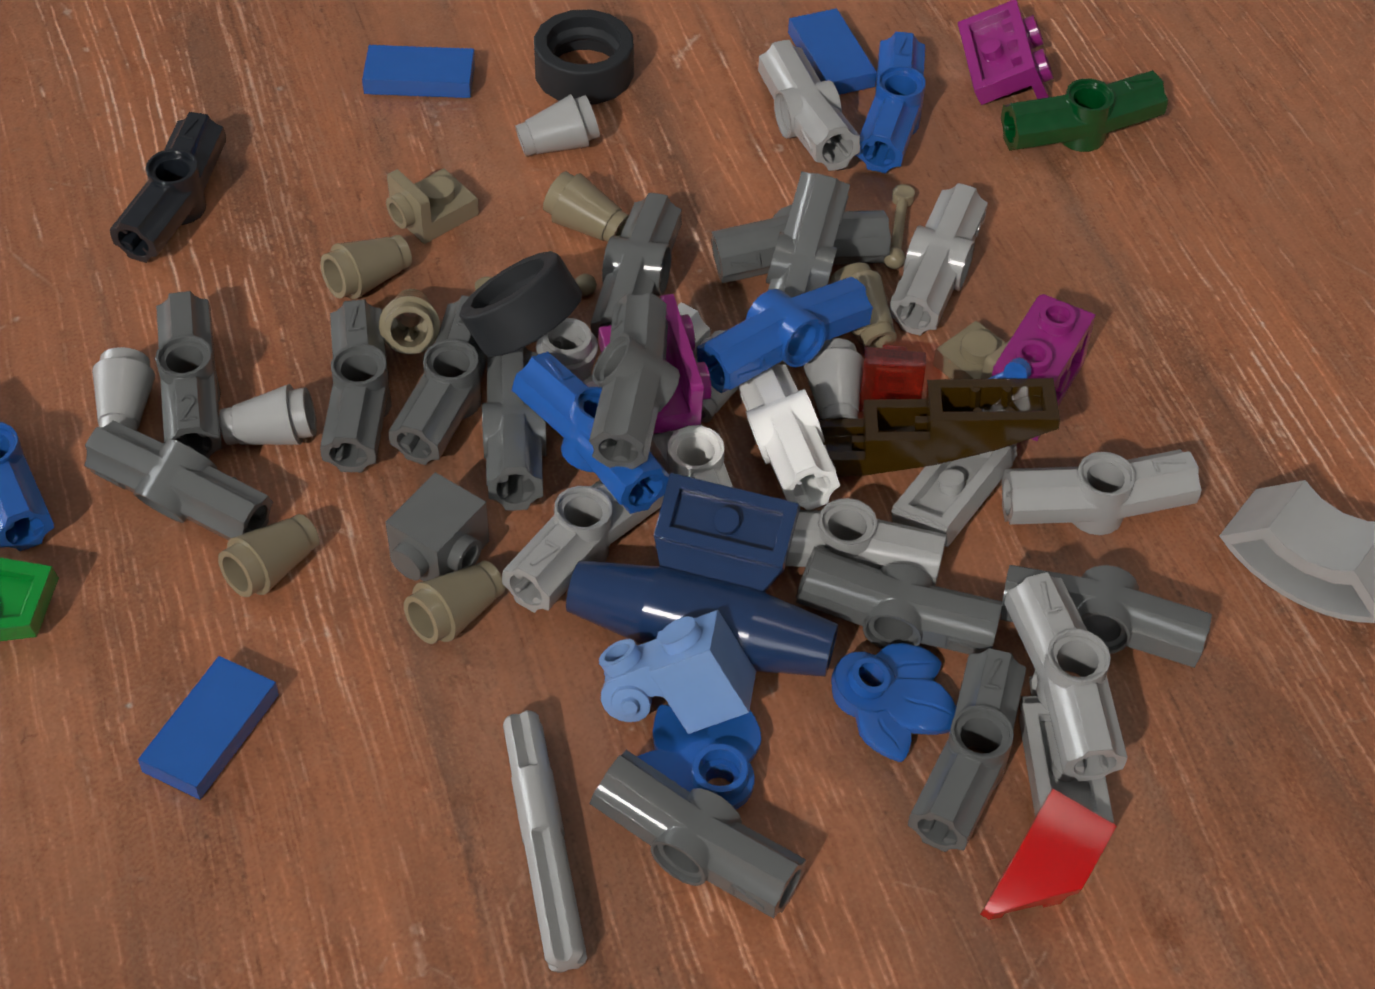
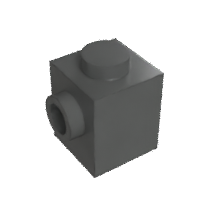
[385,472,489,581]

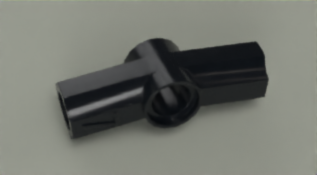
[110,112,226,263]

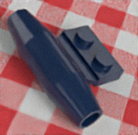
[566,473,839,677]

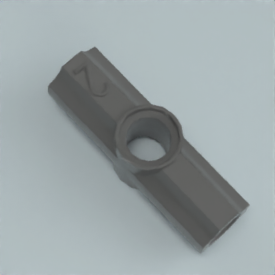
[155,291,222,459]

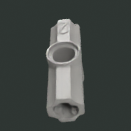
[889,183,988,336]

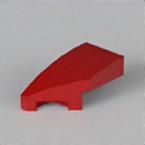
[980,789,1117,920]

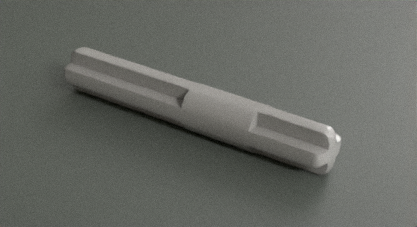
[503,710,587,973]

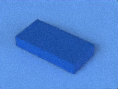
[788,8,877,95]
[362,45,475,98]
[138,656,279,800]

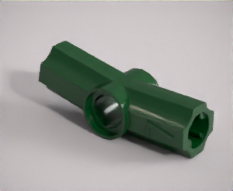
[1001,70,1168,152]

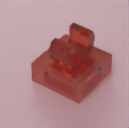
[859,344,926,412]

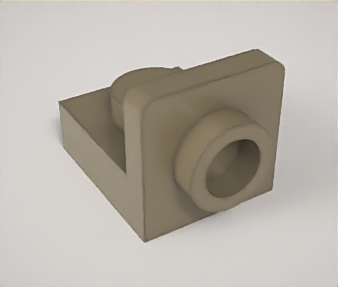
[386,168,479,244]
[933,321,1010,379]

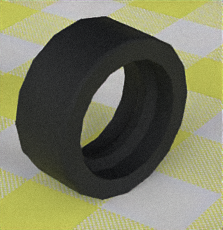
[534,9,634,105]
[459,251,582,357]

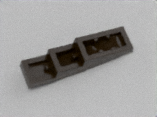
[818,378,1060,477]

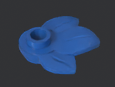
[831,643,956,762]
[637,705,761,810]

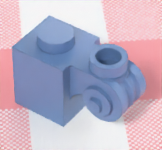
[599,610,756,734]

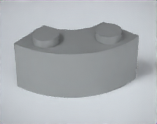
[1219,480,1375,623]

